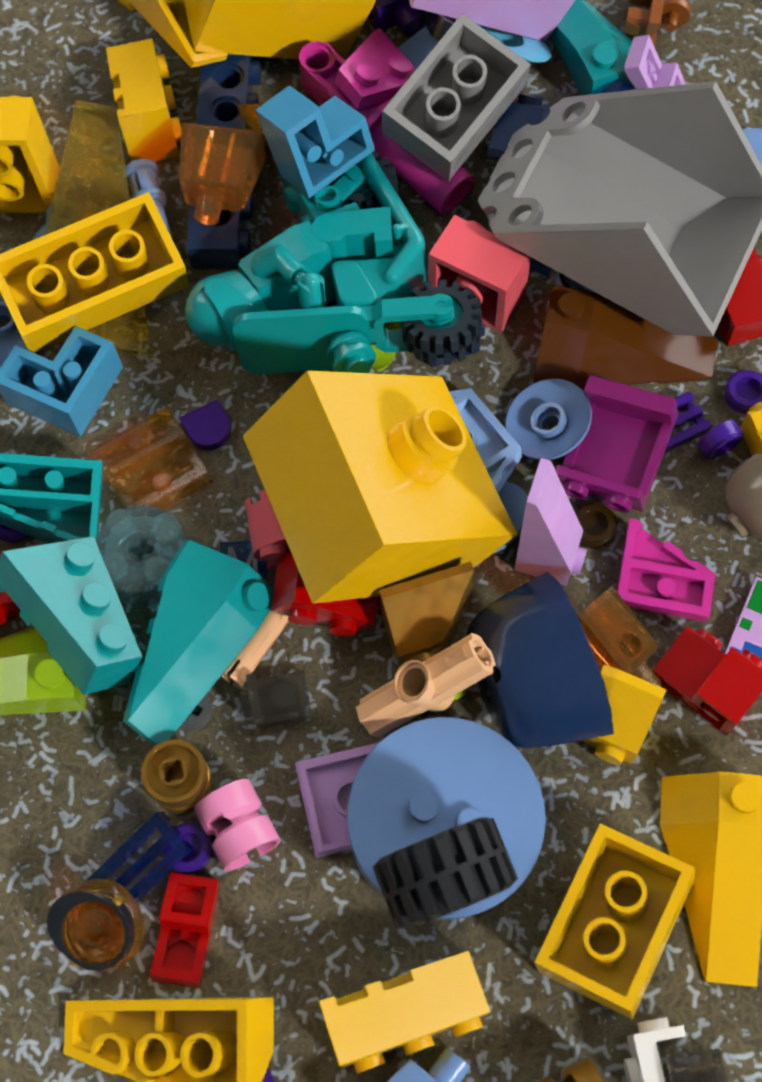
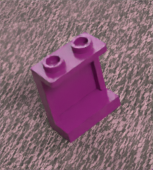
[555,375,678,513]

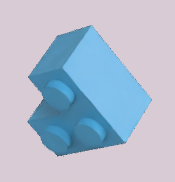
[255,85,375,198]
[0,326,123,437]

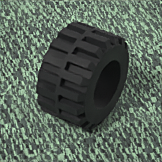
[372,817,518,929]

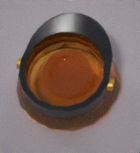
[47,879,144,971]

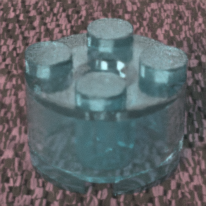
[96,506,187,609]

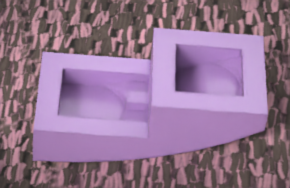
[624,35,686,90]

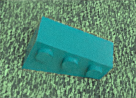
[0,453,103,545]
[0,536,142,695]

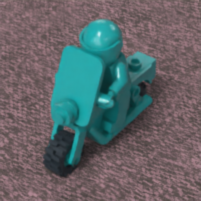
[185,152,481,374]

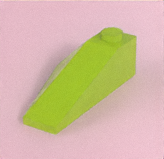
[0,626,86,715]

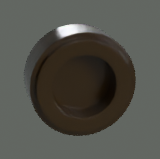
[575,503,617,549]

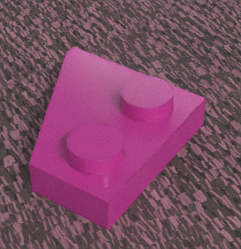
[334,28,416,110]
[614,518,715,623]

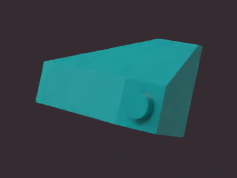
[550,0,636,95]
[123,540,274,746]

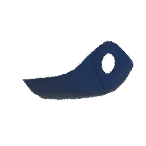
[466,572,614,748]

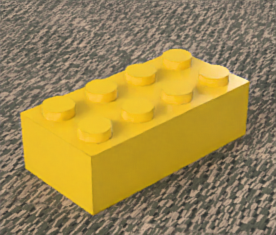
[0,192,189,353]

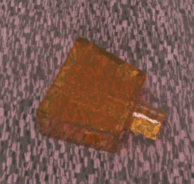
[179,123,266,225]
[577,586,662,686]

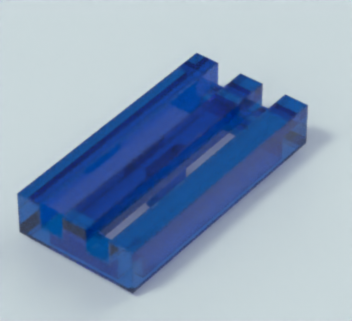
[88,812,194,917]

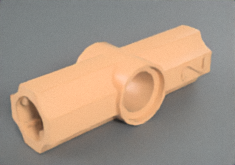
[356,633,496,738]

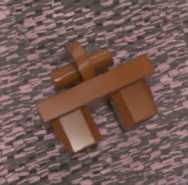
[623,0,691,46]

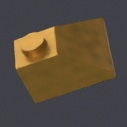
[379,561,474,668]

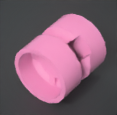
[194,779,281,872]

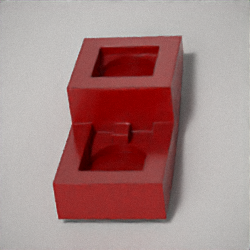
[149,872,219,989]

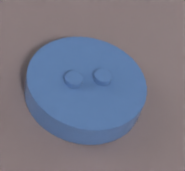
[346,717,545,920]

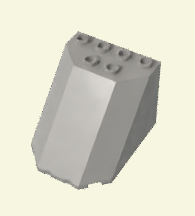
[478,81,762,336]

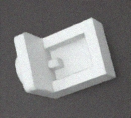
[624,1017,686,1082]

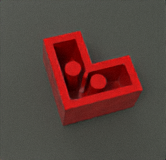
[650,626,762,736]

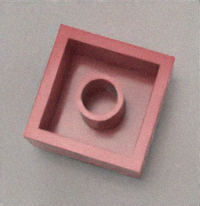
[428,215,531,333]

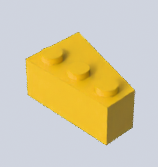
[106,38,184,162]
[319,951,490,1074]

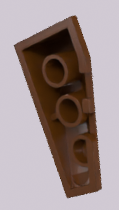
[533,285,718,391]

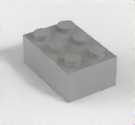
[382,14,531,182]

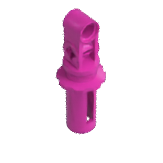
[299,41,475,216]

